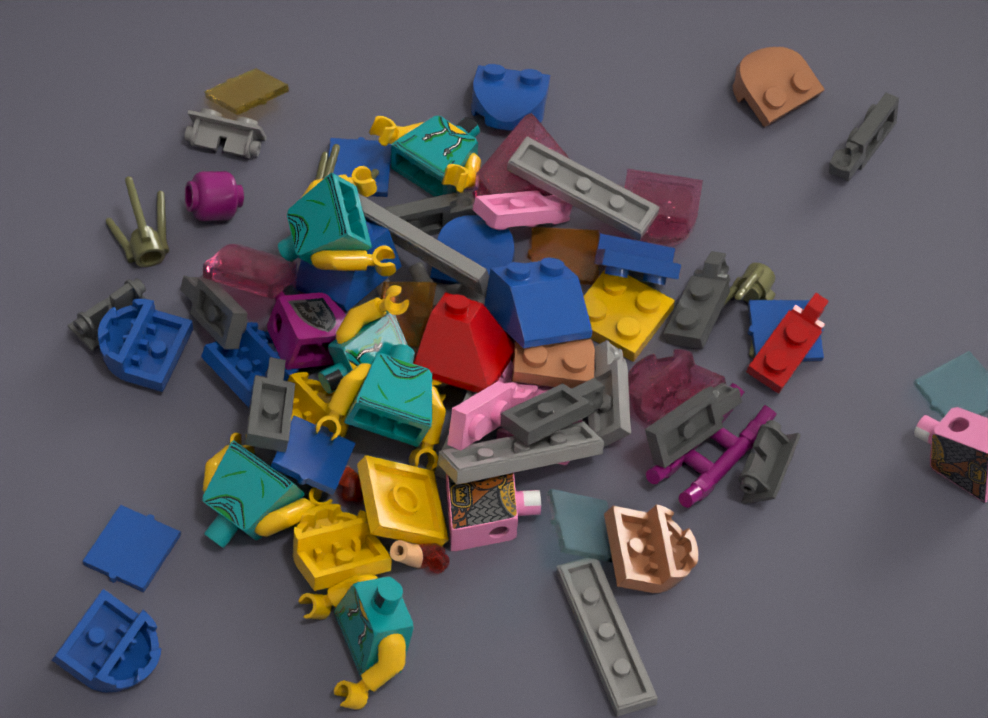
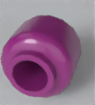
[184,171,244,221]

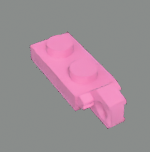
[472,190,573,230]
[447,381,533,451]

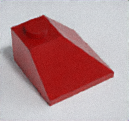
[414,292,514,393]

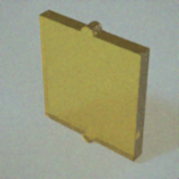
[204,68,289,115]

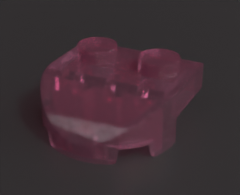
[625,169,703,247]
[203,244,297,299]
[628,349,726,425]

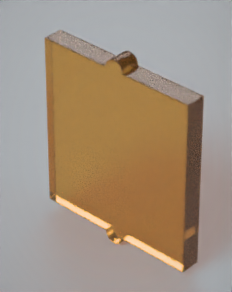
[527,227,599,285]
[380,282,437,348]

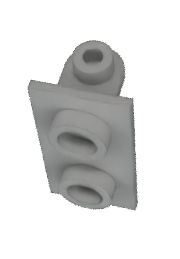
[184,108,267,159]

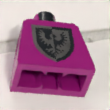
[267,285,346,370]

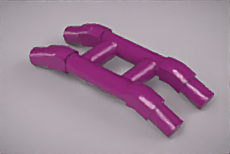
[646,383,777,508]

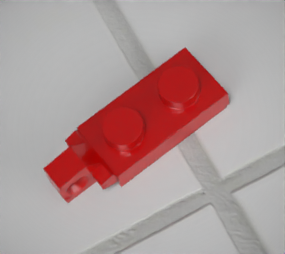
[746,293,829,394]

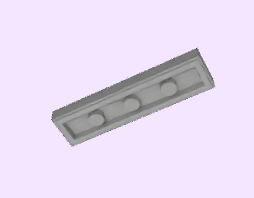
[507,136,660,241]
[358,193,489,295]
[438,422,604,484]
[556,555,658,717]

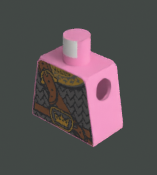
[914,407,988,503]
[446,473,541,551]

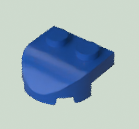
[471,64,551,130]
[430,215,515,285]
[594,233,681,285]
[98,299,194,392]
[201,322,300,408]
[51,589,162,693]

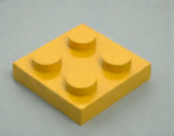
[584,270,675,362]
[357,455,449,549]

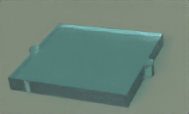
[914,351,988,418]
[546,489,613,563]

